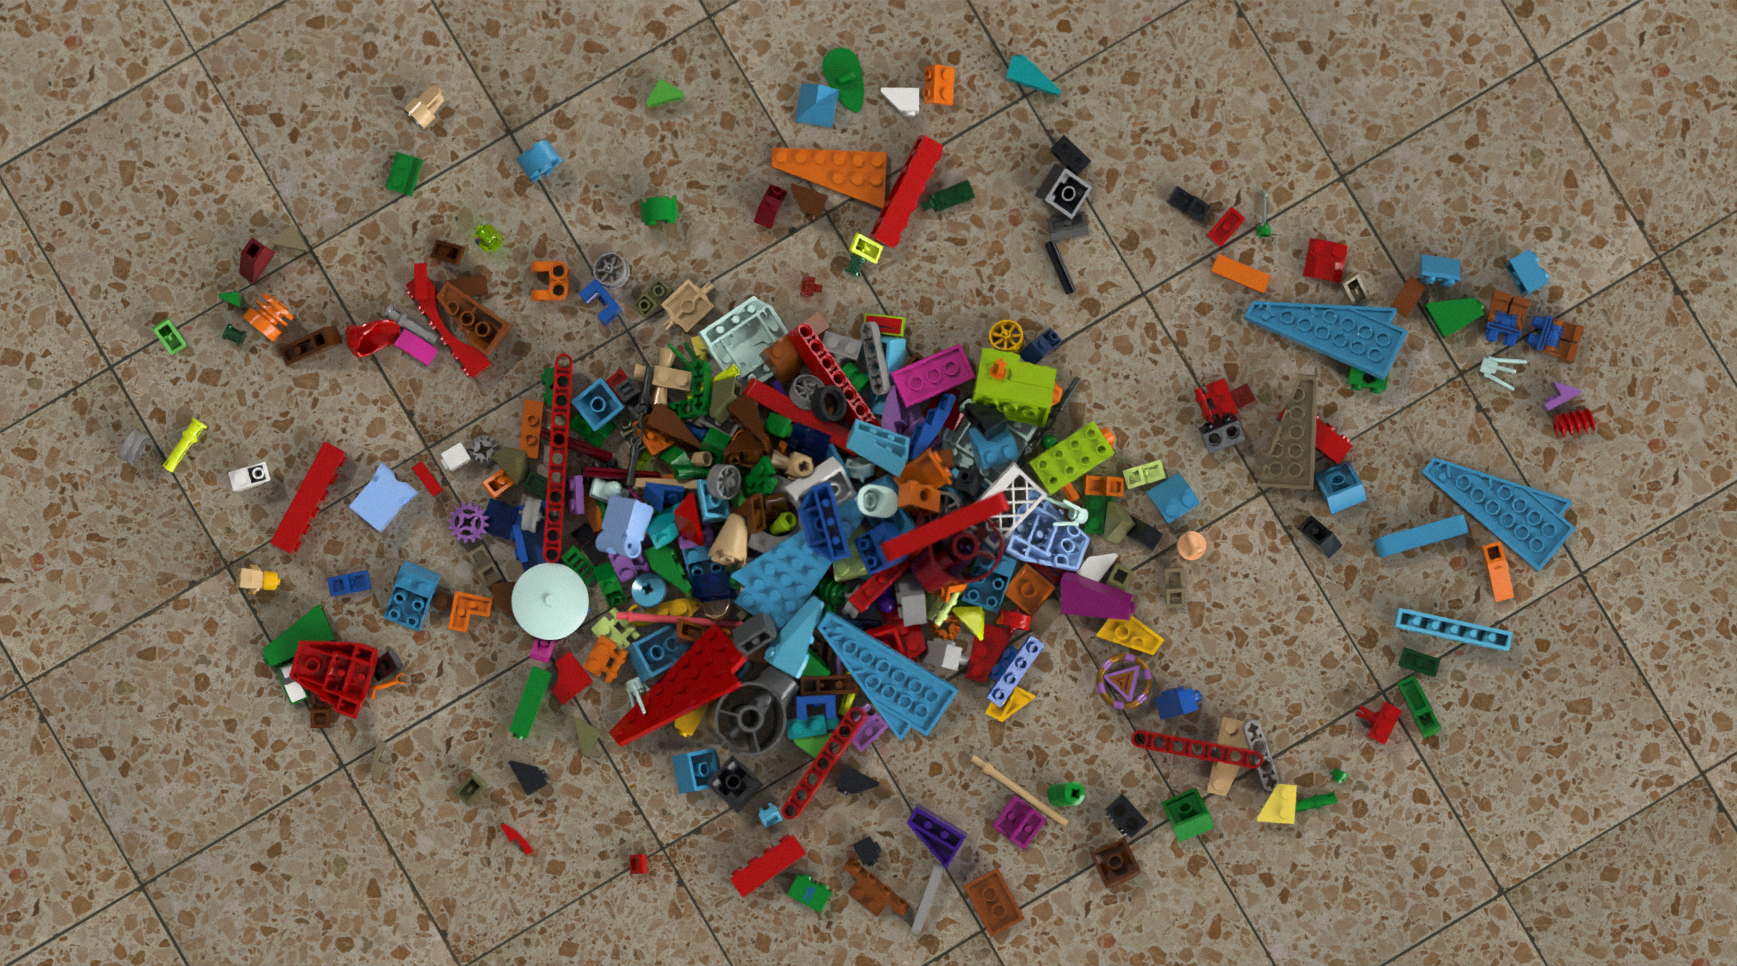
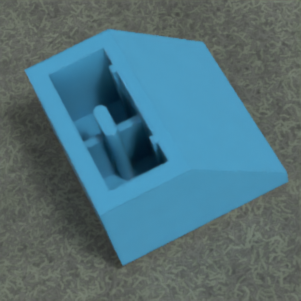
[1417,254,1460,287]

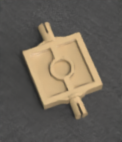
[661,279,715,333]

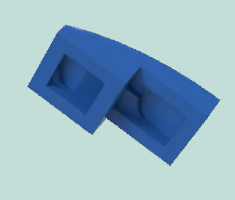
[327,570,372,597]

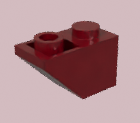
[753,184,788,229]
[239,237,275,284]

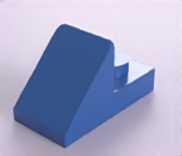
[644,482,684,513]

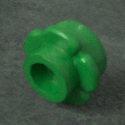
[1330,768,1348,784]

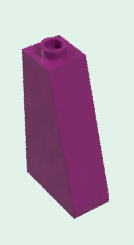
[1061,571,1136,620]

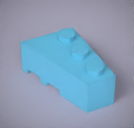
[846,419,910,477]

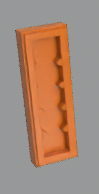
[519,400,544,459]

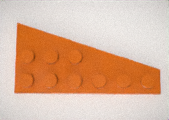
[772,147,887,209]

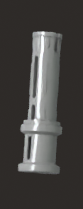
[383,303,439,345]

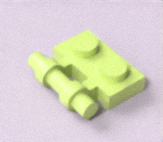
[925,592,960,626]
[591,607,640,653]

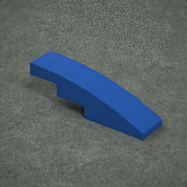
[908,394,957,460]

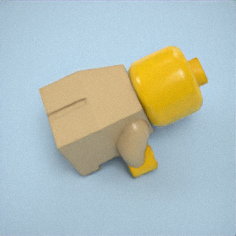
[236,564,280,595]

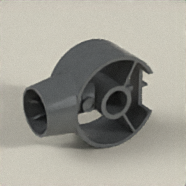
[706,664,800,756]

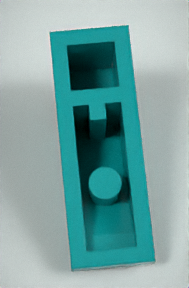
[1005,54,1061,97]
[646,500,699,550]

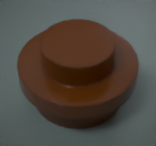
[432,591,451,611]

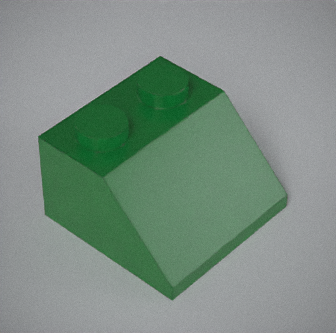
[1161,788,1214,843]

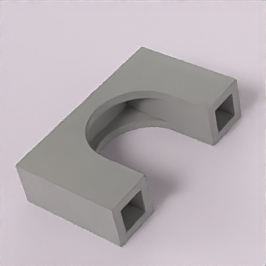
[747,475,803,553]

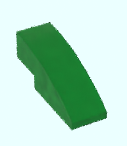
[1397,675,1441,739]

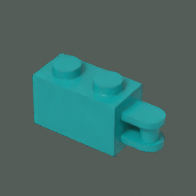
[786,714,841,740]

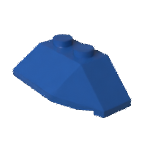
[798,481,851,562]

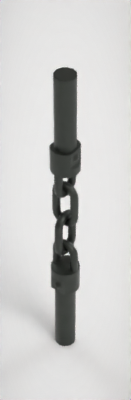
[625,366,653,486]
[1016,377,1082,469]

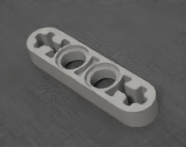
[860,322,890,395]
[1242,720,1280,792]
[910,862,944,936]

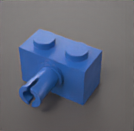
[1154,686,1202,720]

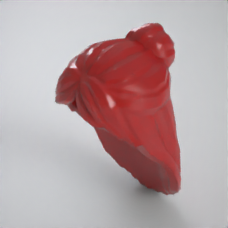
[345,319,400,358]

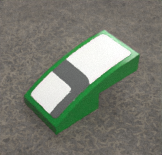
[275,660,309,705]

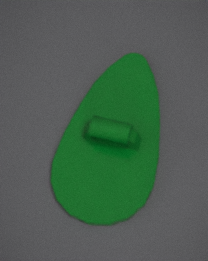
[822,47,864,113]

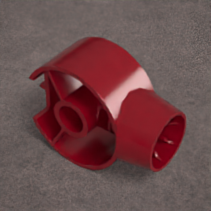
[909,506,1005,593]

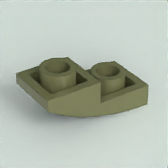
[632,277,674,319]
[614,412,647,454]

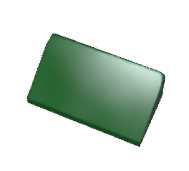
[218,291,244,310]

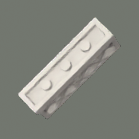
[970,461,1048,550]

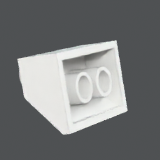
[785,456,857,510]

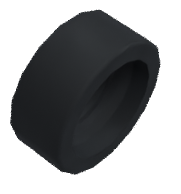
[810,385,847,423]

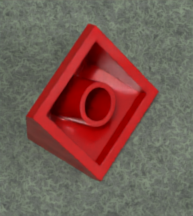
[673,492,705,546]

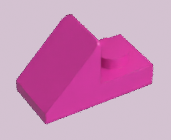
[529,638,557,663]

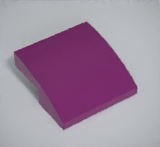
[991,795,1047,850]

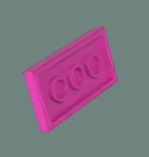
[890,343,976,409]

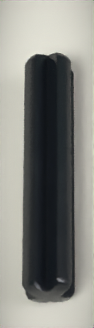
[1045,240,1075,295]

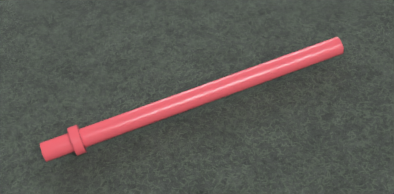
[616,611,743,628]

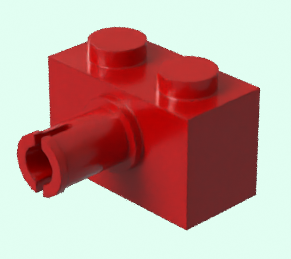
[1355,702,1402,745]

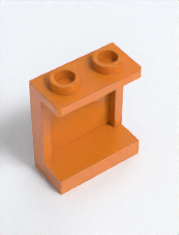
[892,448,953,489]

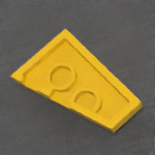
[1096,615,1164,655]

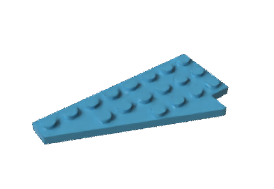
[1244,301,1408,380]
[1421,457,1576,572]
[730,497,866,632]

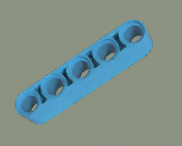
[1374,514,1469,558]

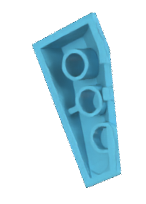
[764,595,824,678]

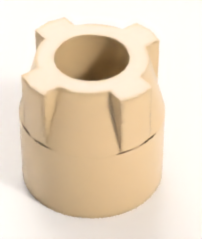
[691,451,712,468]

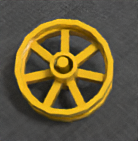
[989,320,1024,354]

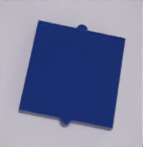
[484,498,520,540]

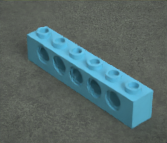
[1393,608,1513,652]

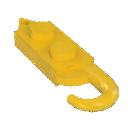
[627,598,703,627]

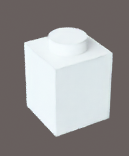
[440,442,472,472]

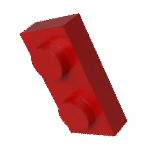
[1206,206,1246,248]

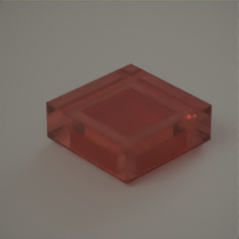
[1230,383,1255,409]

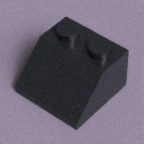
[1035,164,1093,219]
[706,755,764,813]

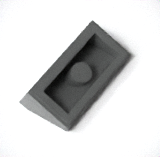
[1047,211,1089,241]

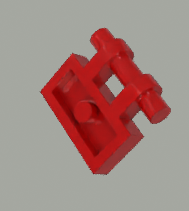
[1194,378,1238,422]

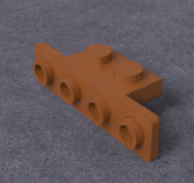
[843,858,910,917]

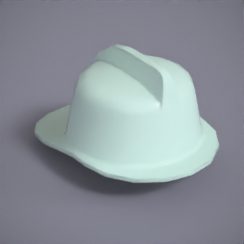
[845,455,875,483]
[854,485,898,518]

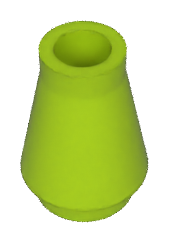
[769,512,797,535]

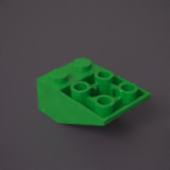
[644,544,694,600]

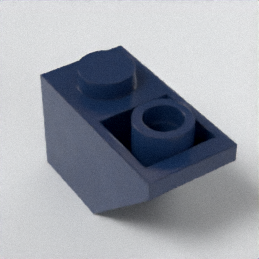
[1019,327,1063,365]

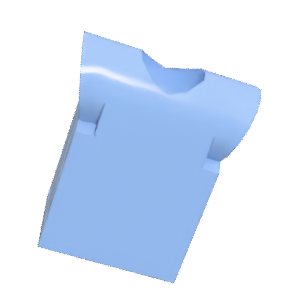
[349,462,419,533]
[596,495,654,558]

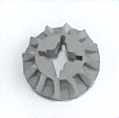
[469,435,499,466]

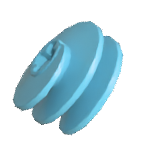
[632,573,667,608]

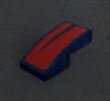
[1024,561,1066,587]

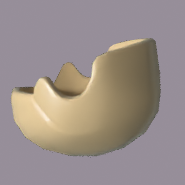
[702,591,732,620]

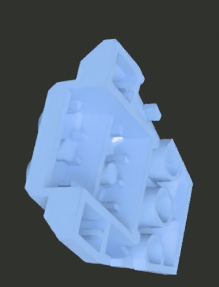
[1005,489,1090,572]

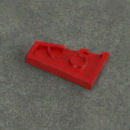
[880,602,927,660]
[965,623,1015,683]

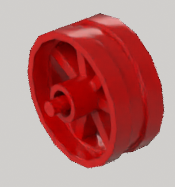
[996,607,1032,634]

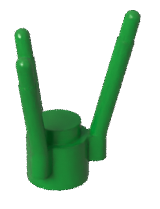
[668,342,698,372]

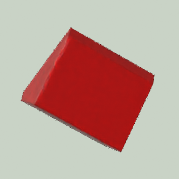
[629,854,648,874]

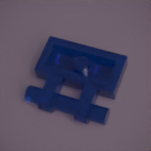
[788,422,831,462]

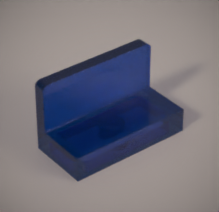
[693,571,736,603]

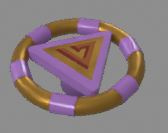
[1096,653,1152,710]

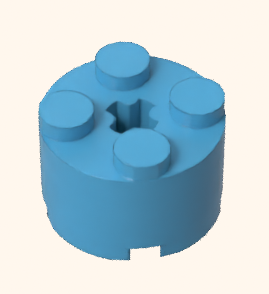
[517,139,563,183]

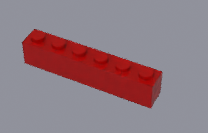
[869,135,944,248]
[270,441,348,555]

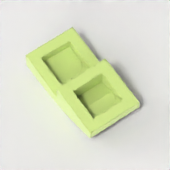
[1123,460,1167,489]

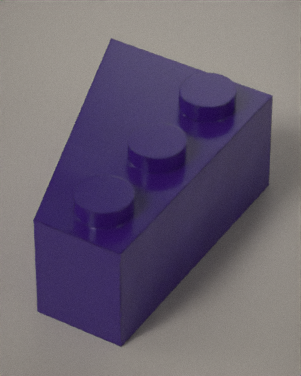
[907,804,967,869]

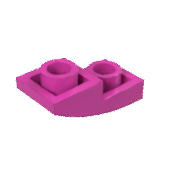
[393,329,438,366]

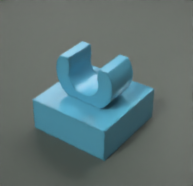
[758,802,783,828]

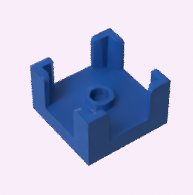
[578,279,623,326]
[796,694,836,720]

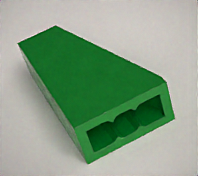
[262,604,336,667]
[509,666,553,740]

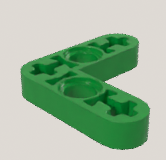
[667,359,711,421]

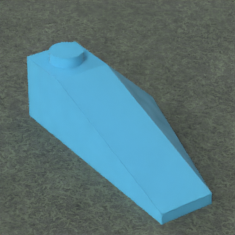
[862,335,906,415]

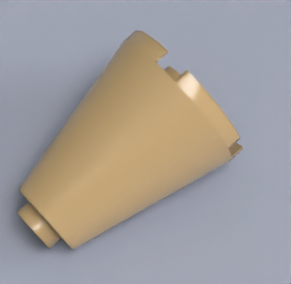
[708,512,748,568]

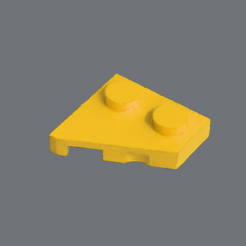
[985,686,1035,722]

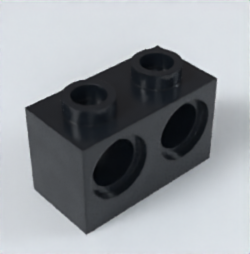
[1050,135,1091,176]
[1198,413,1245,454]
[1105,794,1149,838]

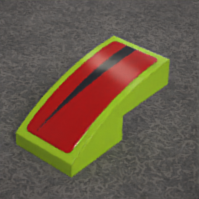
[864,313,906,337]

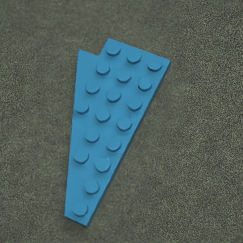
[817,610,959,741]

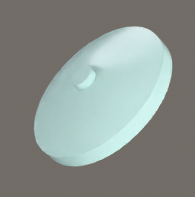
[511,563,589,640]

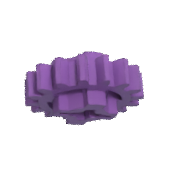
[447,502,490,544]

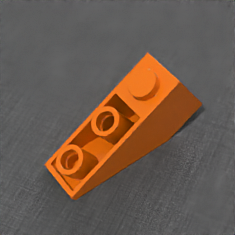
[1479,541,1514,602]

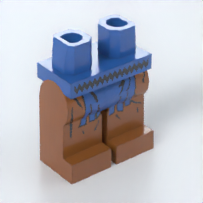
[1484,290,1531,347]
[1526,316,1585,363]

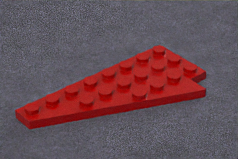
[608,622,747,747]

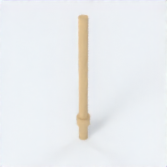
[970,754,1069,827]

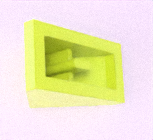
[849,233,883,264]
[952,607,985,641]

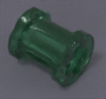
[844,253,867,278]
[222,323,247,347]

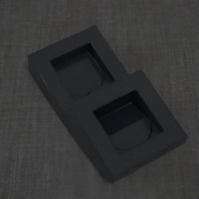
[1166,186,1211,222]
[614,377,652,420]

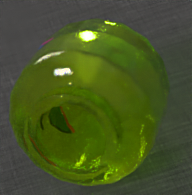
[474,224,502,252]

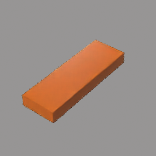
[1210,253,1271,294]

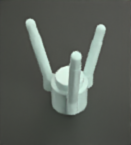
[1480,356,1527,391]
[1044,496,1088,527]
[626,677,650,714]

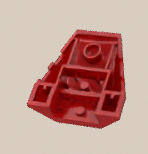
[289,640,378,719]

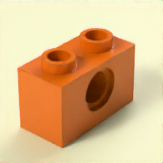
[898,480,941,516]

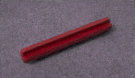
[539,427,613,463]
[583,466,660,480]

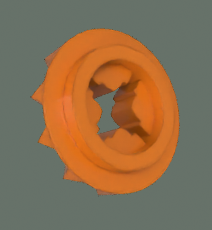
[930,612,960,641]

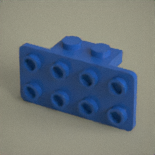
[510,500,562,572]

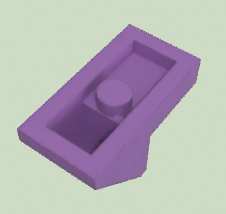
[1542,382,1582,412]

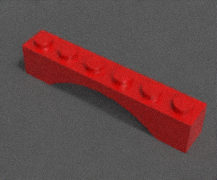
[405,277,492,379]

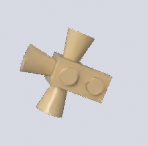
[633,347,692,405]
[769,449,813,482]

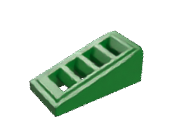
[561,545,596,586]

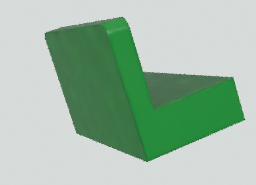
[569,412,617,448]

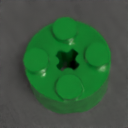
[638,195,679,226]

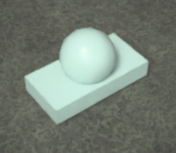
[589,478,629,503]

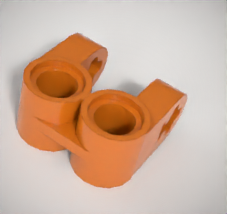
[531,261,569,301]

